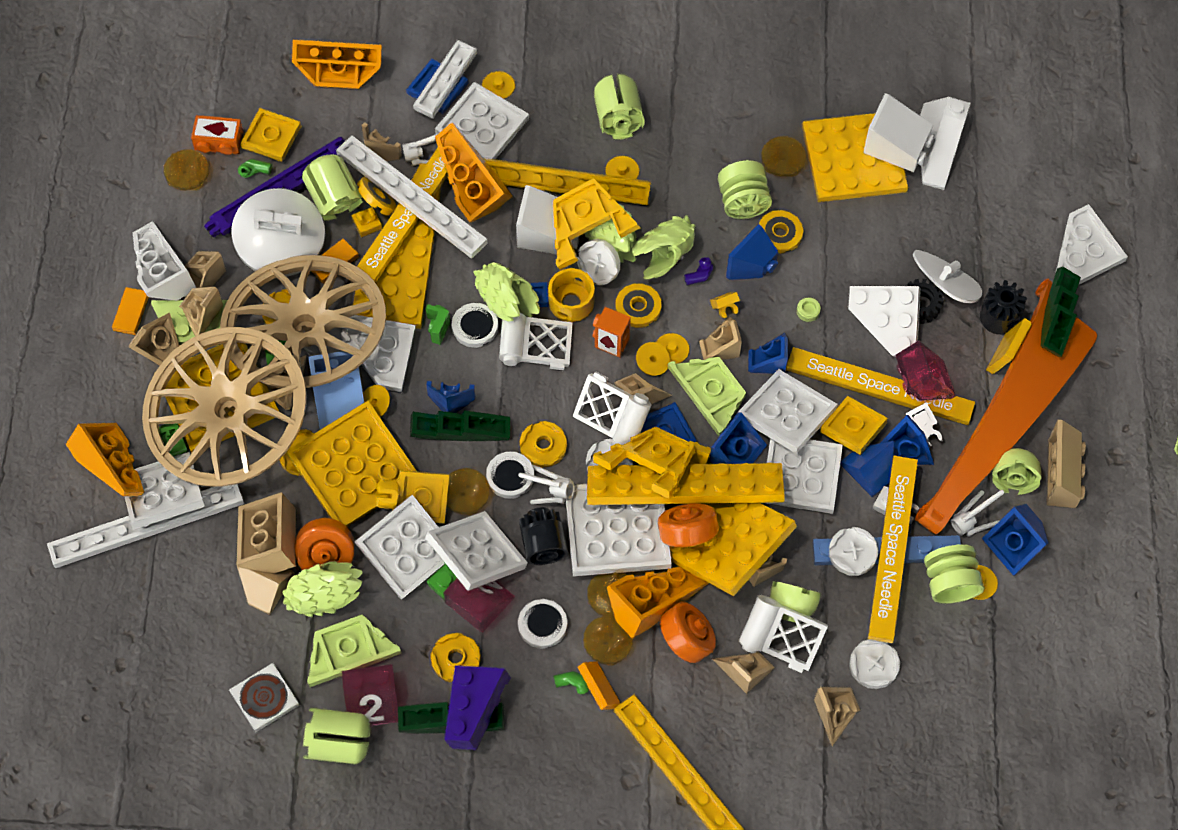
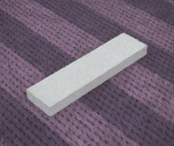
[413,40,477,118]

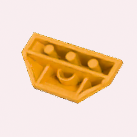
[292,40,382,89]

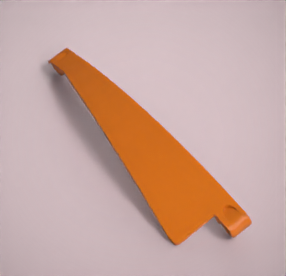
[915,279,1097,534]

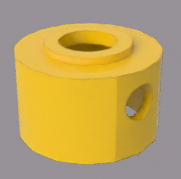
[548,268,595,322]

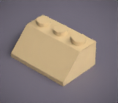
[1047,420,1086,508]
[237,492,296,574]

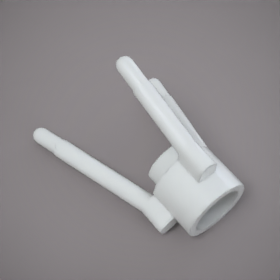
[403,134,437,166]
[519,465,575,504]
[951,490,1004,537]

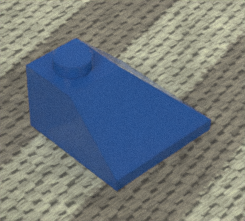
[726,224,778,280]
[982,504,1048,576]

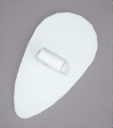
[913,250,982,303]

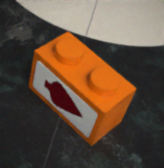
[191,115,244,155]
[592,307,631,357]

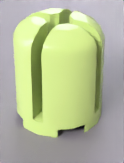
[594,74,645,139]
[302,154,363,221]
[303,707,371,764]

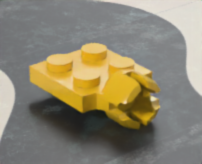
[375,470,449,523]

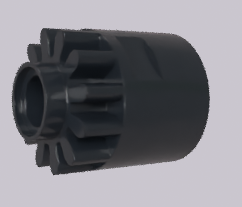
[980,280,1027,335]
[519,507,568,565]

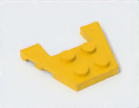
[553,178,640,270]
[593,427,695,499]

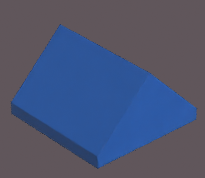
[709,412,767,464]

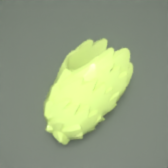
[585,204,637,263]
[632,215,695,279]
[473,263,540,321]
[282,561,363,617]

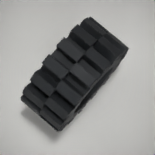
[907,279,944,324]

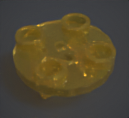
[761,136,806,177]
[164,150,209,190]
[446,468,490,516]
[587,572,627,619]
[583,616,633,666]

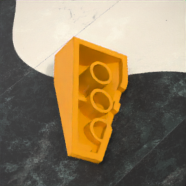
[435,123,513,223]
[66,423,144,496]
[607,567,708,638]

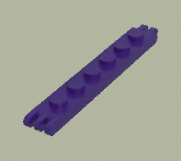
[204,137,346,237]

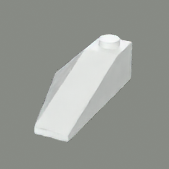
[920,97,970,190]
[133,221,196,301]

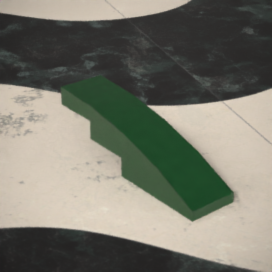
[1041,266,1081,357]
[410,410,510,441]
[398,702,505,733]

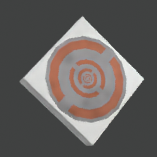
[229,663,299,733]

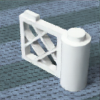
[499,313,572,370]
[573,371,652,445]
[739,595,828,673]

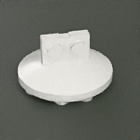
[232,189,325,277]

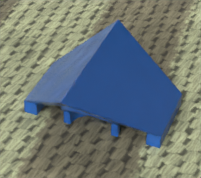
[748,333,788,374]
[426,381,475,413]
[880,415,934,465]
[840,441,894,497]

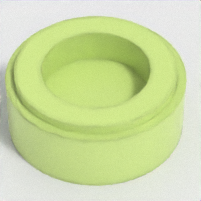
[797,298,821,322]

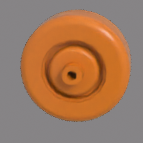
[657,503,719,547]
[295,518,355,570]
[660,602,716,663]

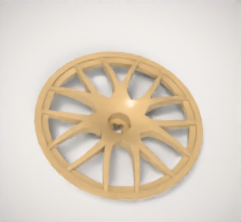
[220,255,386,388]
[142,327,307,487]

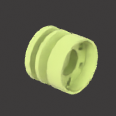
[718,160,772,219]
[924,545,984,603]

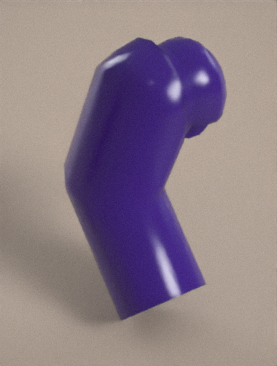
[684,257,713,285]

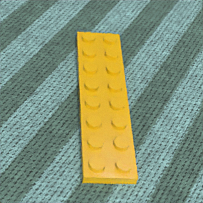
[587,463,784,505]

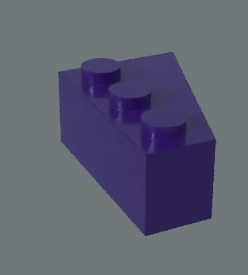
[444,665,511,750]

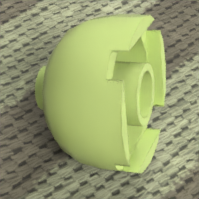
[992,448,1042,495]
[770,581,821,623]

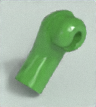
[238,159,272,178]
[554,671,590,694]

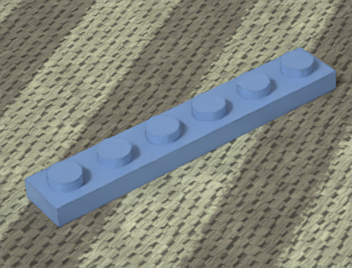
[812,535,961,565]

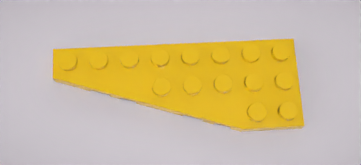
[353,163,441,329]

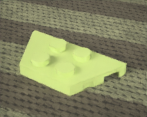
[151,300,228,346]
[668,357,746,436]
[308,615,401,687]

